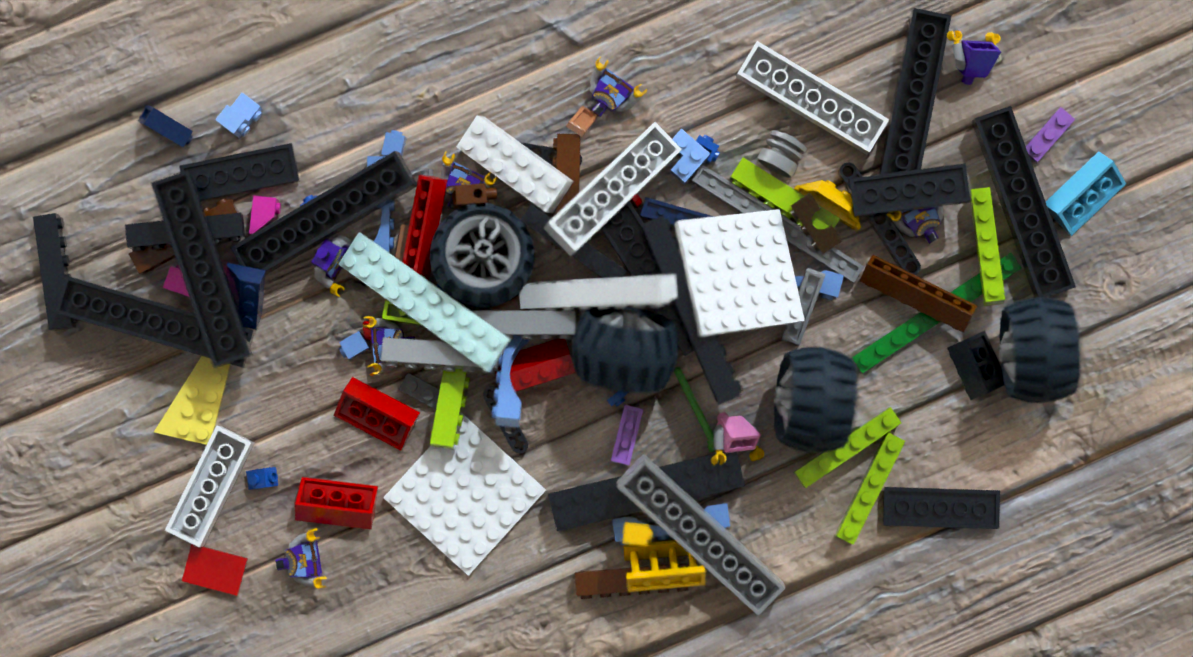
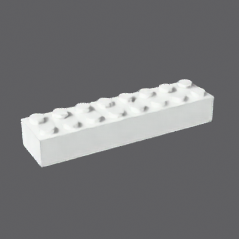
[736,41,889,155]
[544,122,682,256]
[519,274,678,311]

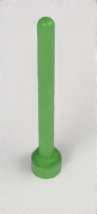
[674,367,716,453]

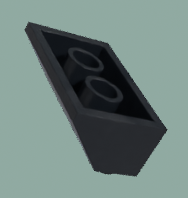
[947,331,1004,400]

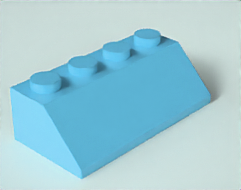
[1046,152,1126,236]

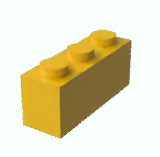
[623,522,652,546]

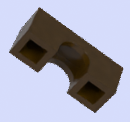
[790,193,842,254]

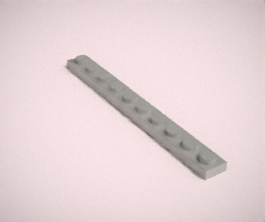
[692,165,864,283]

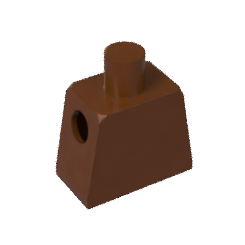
[451,183,497,209]

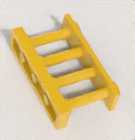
[623,540,705,592]

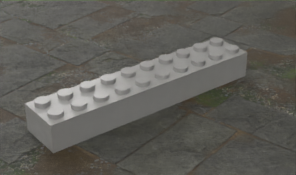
[617,454,785,616]

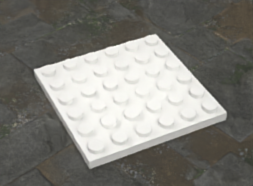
[675,209,805,337]
[383,412,546,576]

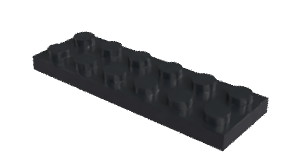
[179,143,300,201]
[849,163,971,218]
[883,487,1000,529]

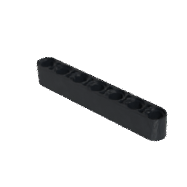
[838,162,921,275]

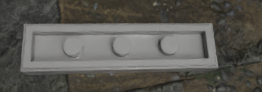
[781,268,825,346]

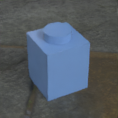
[381,130,406,157]
[339,331,371,360]

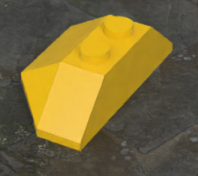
[794,180,861,232]

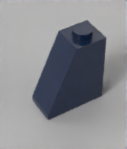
[137,105,193,148]

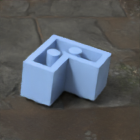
[215,93,263,139]
[670,129,710,185]

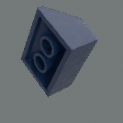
[226,263,266,329]

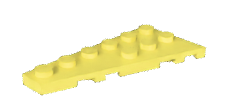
[154,356,231,445]

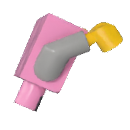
[711,412,764,465]

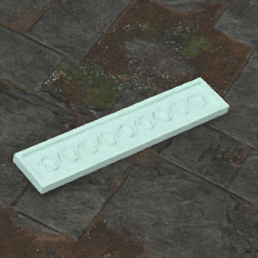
[338,232,511,372]

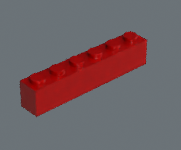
[402,175,447,281]

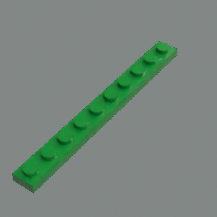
[852,252,1022,374]

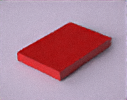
[182,544,248,596]

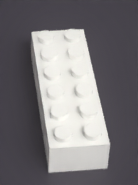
[456,115,574,213]
[165,426,254,547]

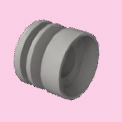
[756,130,807,178]

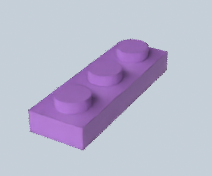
[1026,107,1075,163]
[611,405,643,465]

